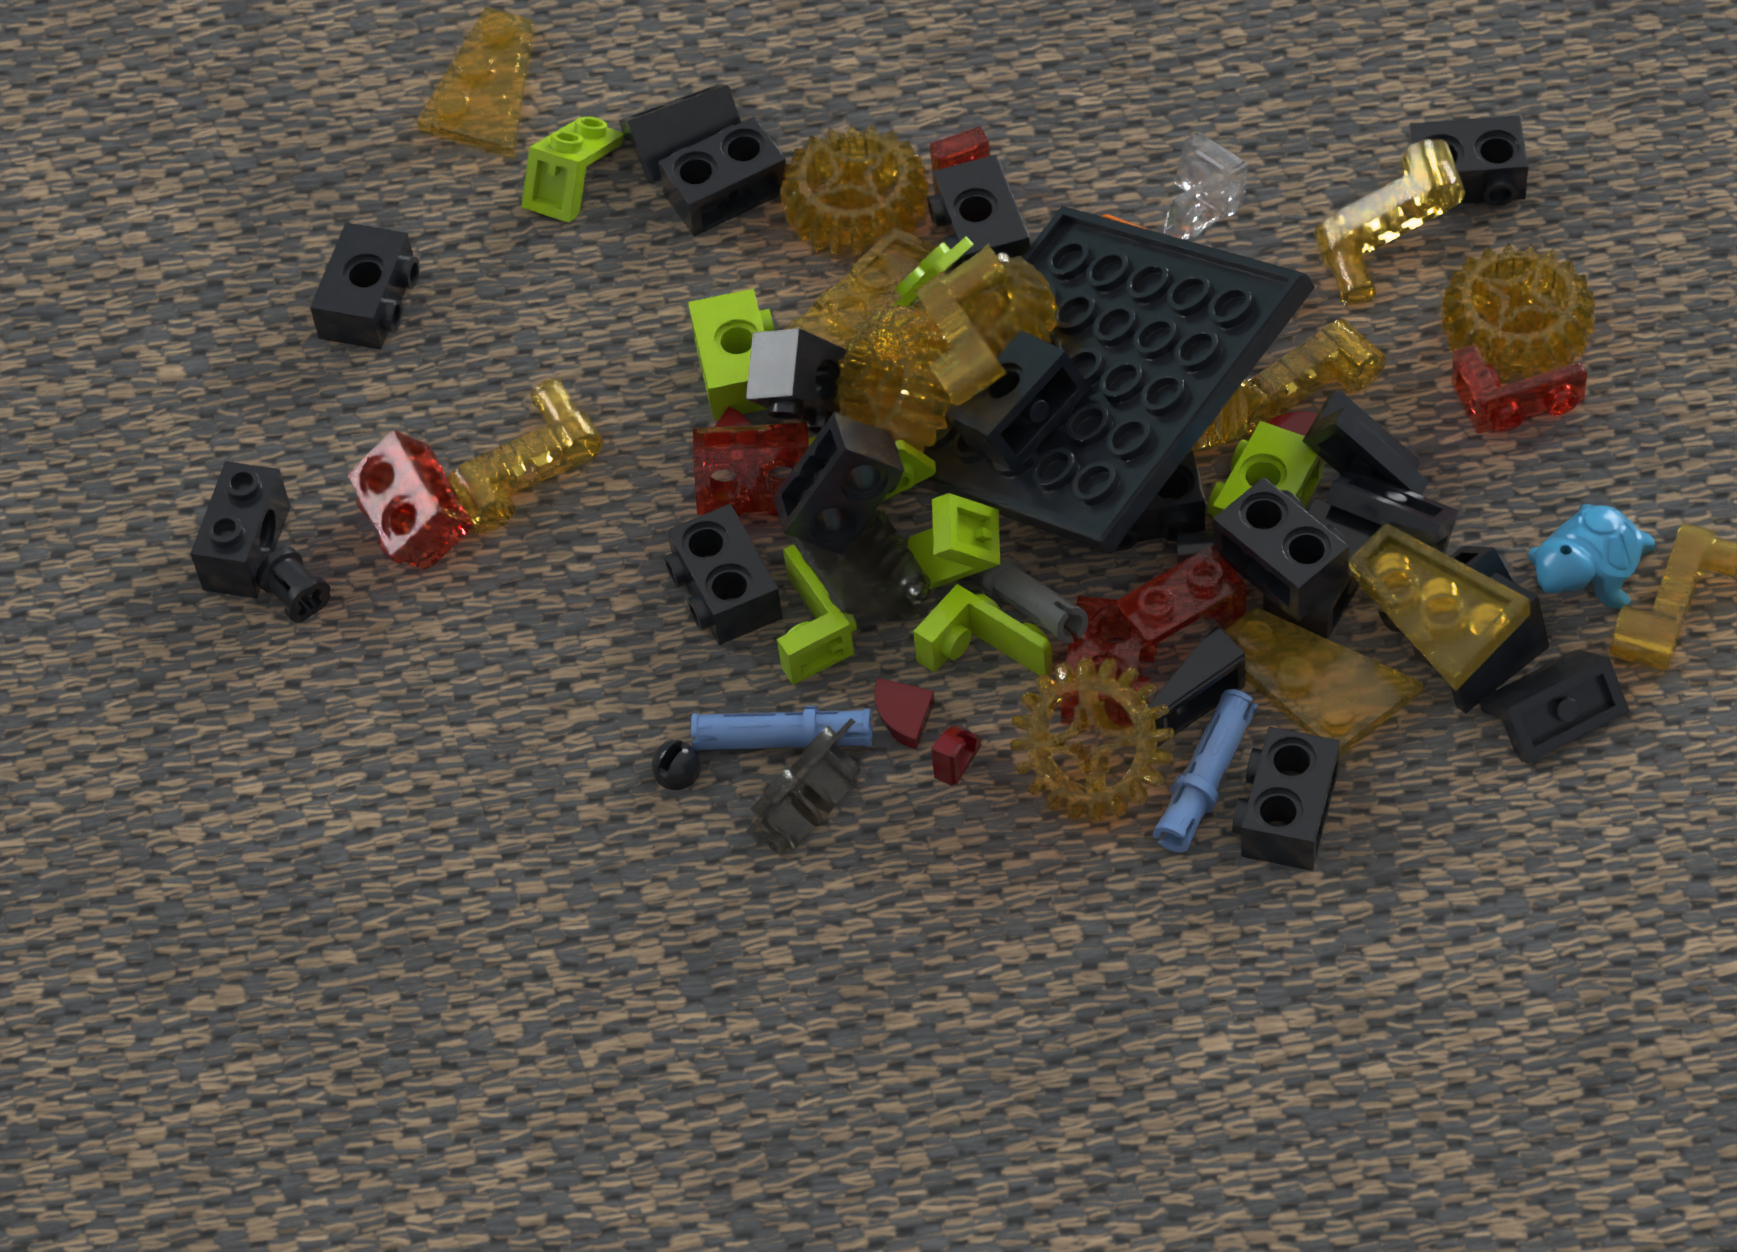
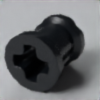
[255,547,330,623]

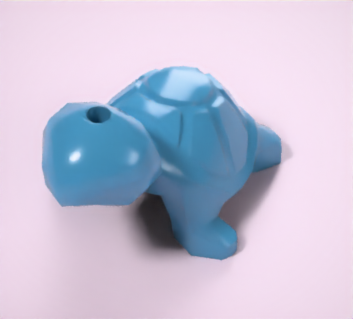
[1528,504,1655,609]

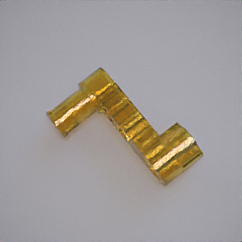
[1314,139,1465,306]
[914,245,1009,406]
[1223,319,1387,435]
[445,379,604,534]
[1609,522,1737,671]

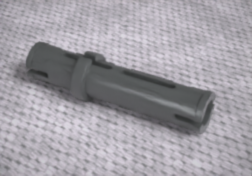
[968,556,1088,643]

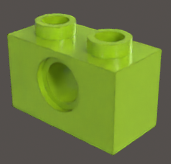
[688,289,775,420]
[1207,421,1324,529]

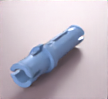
[1153,689,1258,853]
[691,705,873,753]

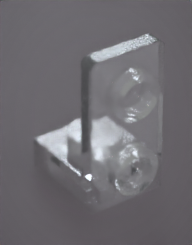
[1163,132,1249,240]

